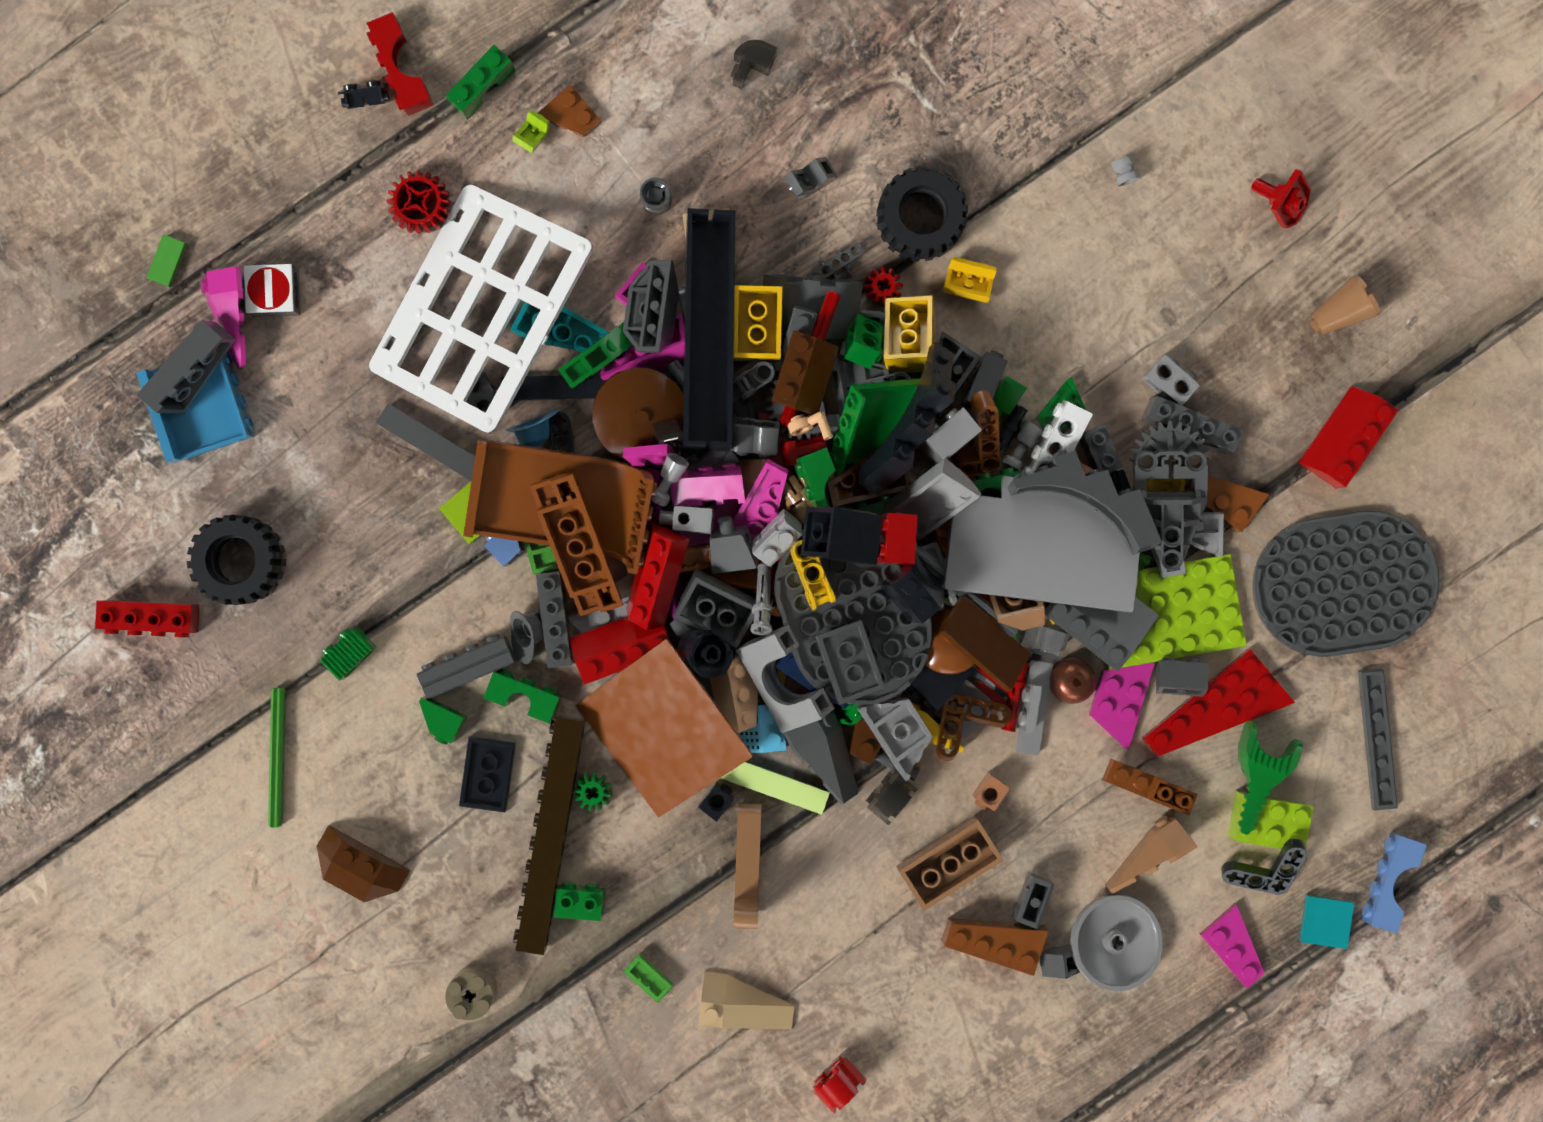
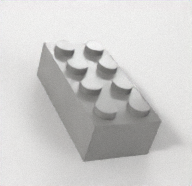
[917,407,982,467]

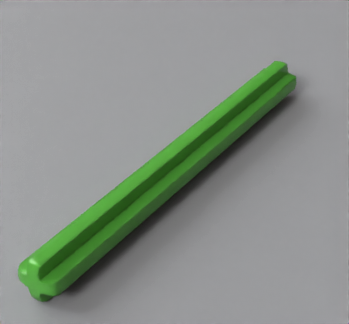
[268,688,285,828]

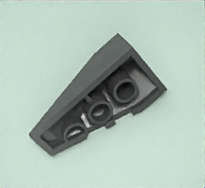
[784,710,858,804]

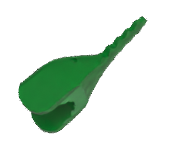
[1238,721,1303,835]

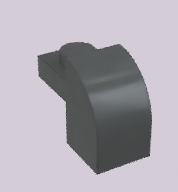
[784,157,838,200]

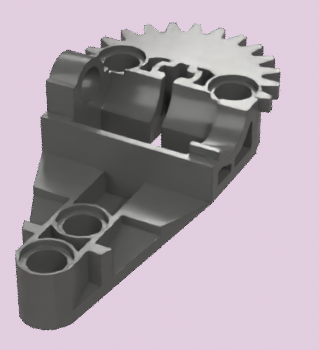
[766,358,913,440]
[1129,420,1209,571]

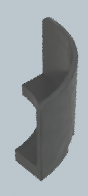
[763,274,862,339]

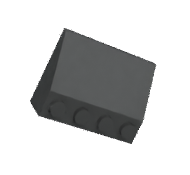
[1044,597,1159,672]

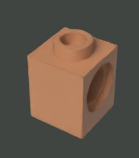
[972,772,1010,812]

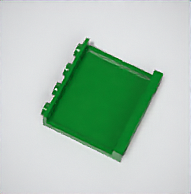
[830,378,921,476]

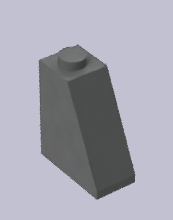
[961,350,1008,410]

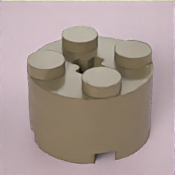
[445,966,497,1020]

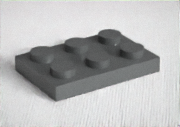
[815,620,885,705]

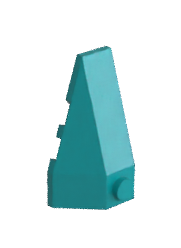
[510,289,608,352]

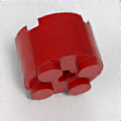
[813,1056,867,1114]

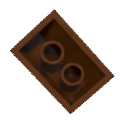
[771,330,839,415]

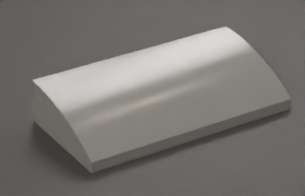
[883,458,981,540]

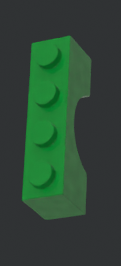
[795,448,836,507]

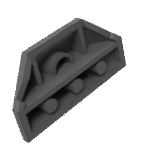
[623,260,679,353]

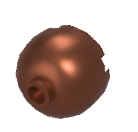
[1050,657,1096,704]

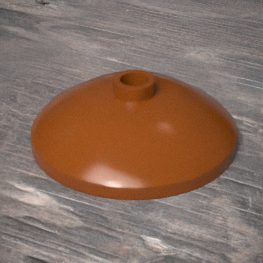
[925,605,975,674]

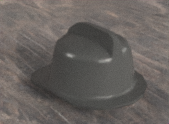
[510,611,544,664]

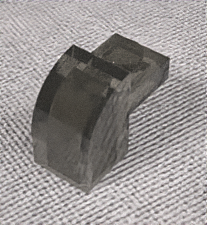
[731,40,778,90]

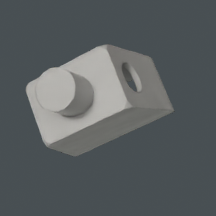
[659,506,715,535]

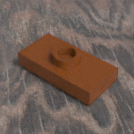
[680,543,711,573]

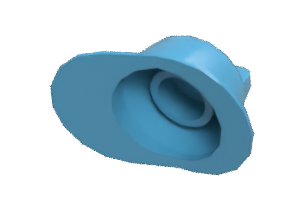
[506,409,559,447]

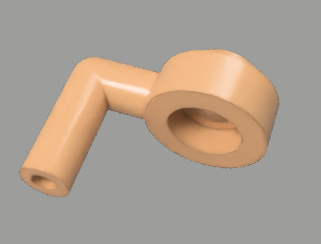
[788,411,833,440]

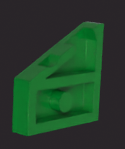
[1036,377,1087,431]

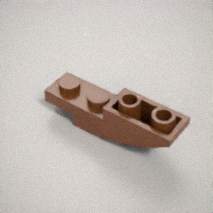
[1102,758,1198,815]

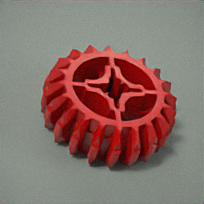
[387,170,451,235]

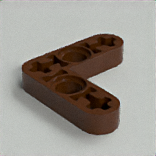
[936,694,1012,761]

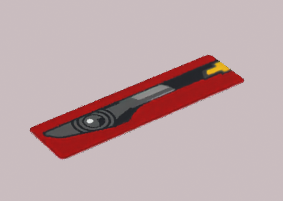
[967,666,1014,705]

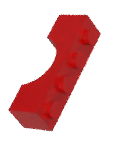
[366,12,434,116]

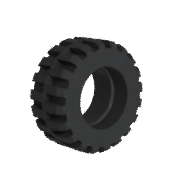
[876,166,968,262]
[187,515,286,605]

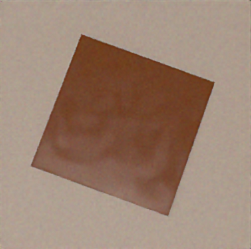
[576,639,754,818]

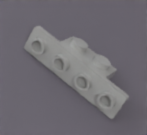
[1016,660,1053,755]

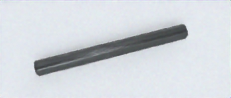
[915,544,1019,637]

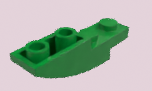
[558,321,633,388]

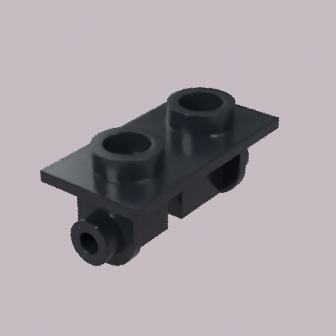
[337,80,390,109]

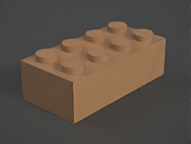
[896,816,1003,911]

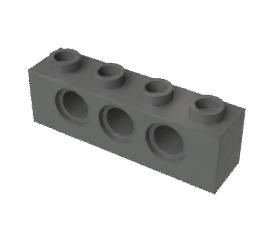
[1142,396,1244,454]
[536,571,575,668]

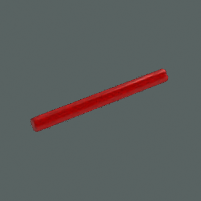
[779,291,841,427]

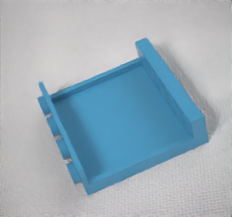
[136,351,254,463]

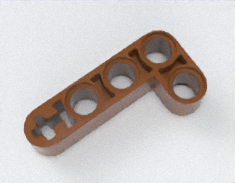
[951,391,1000,478]

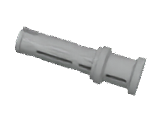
[751,563,773,635]

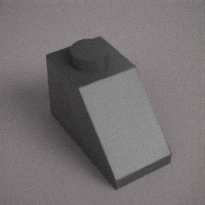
[1040,945,1080,979]

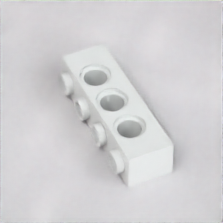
[1022,400,1093,475]

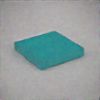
[1299,895,1354,949]

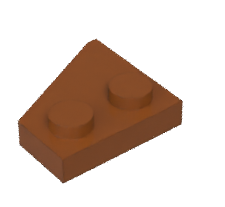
[538,85,602,137]

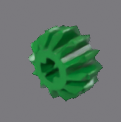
[573,771,613,812]

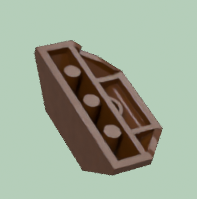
[317,825,410,902]

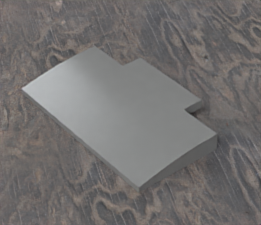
[944,476,1140,613]

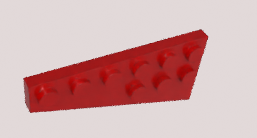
[1142,649,1295,756]

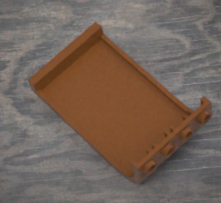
[463,438,657,574]

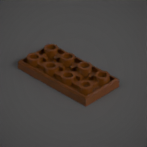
[939,595,1031,691]

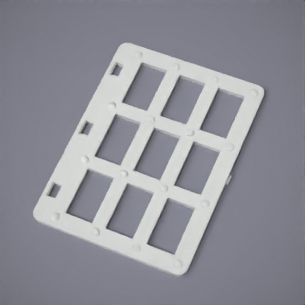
[369,185,593,434]

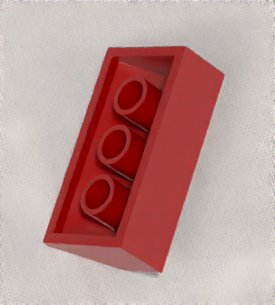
[1298,386,1399,489]
[626,521,689,630]
[569,616,672,685]

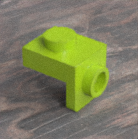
[512,110,550,153]

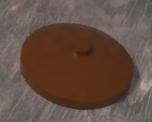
[592,367,683,461]

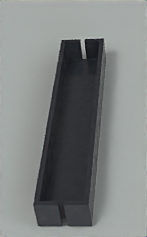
[682,208,736,452]

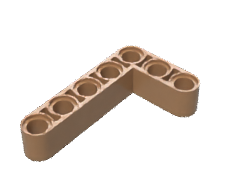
[733,803,762,929]

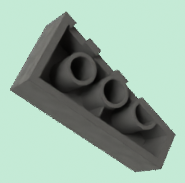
[137,320,236,413]

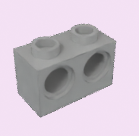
[1141,355,1200,406]

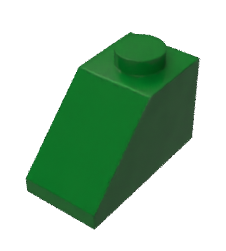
[993,376,1027,418]
[419,696,468,745]

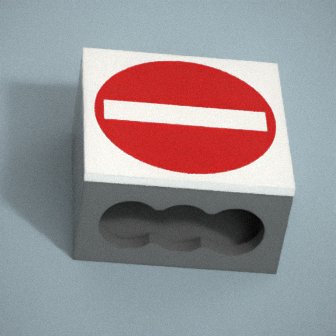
[242,264,300,317]

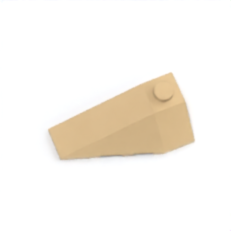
[698,971,794,1030]

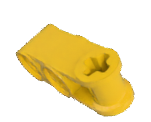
[790,540,836,610]

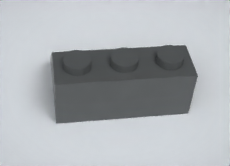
[673,568,756,648]

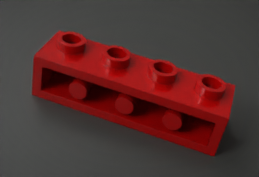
[95,600,199,638]

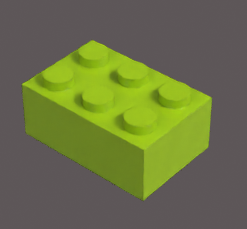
[1228,791,1313,849]

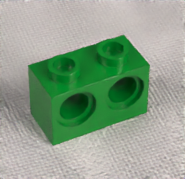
[844,314,884,369]

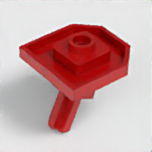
[1251,169,1311,229]

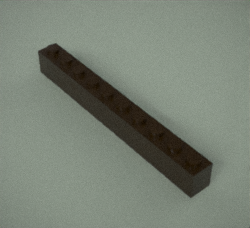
[513,715,586,955]

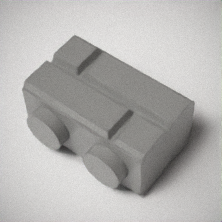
[752,509,803,567]

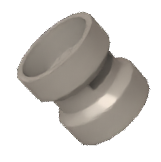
[1111,155,1140,186]

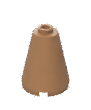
[1309,275,1381,335]

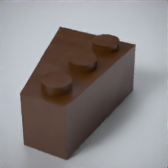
[849,697,897,765]

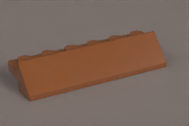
[530,473,624,616]

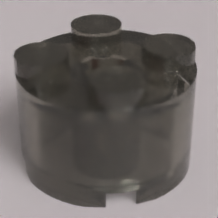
[866,771,918,825]

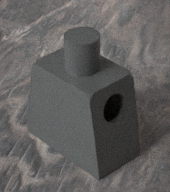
[710,516,759,574]

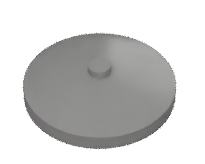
[1070,894,1163,991]

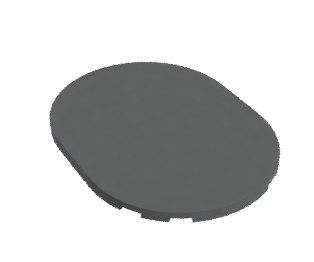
[1252,510,1439,657]
[774,530,932,705]

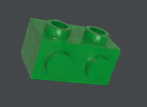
[553,881,605,921]

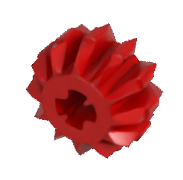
[863,266,903,307]

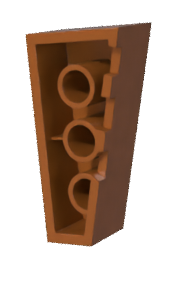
[941,918,1049,976]

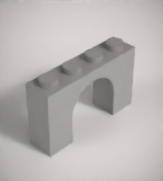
[736,625,835,733]

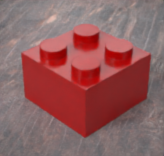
[877,513,917,565]

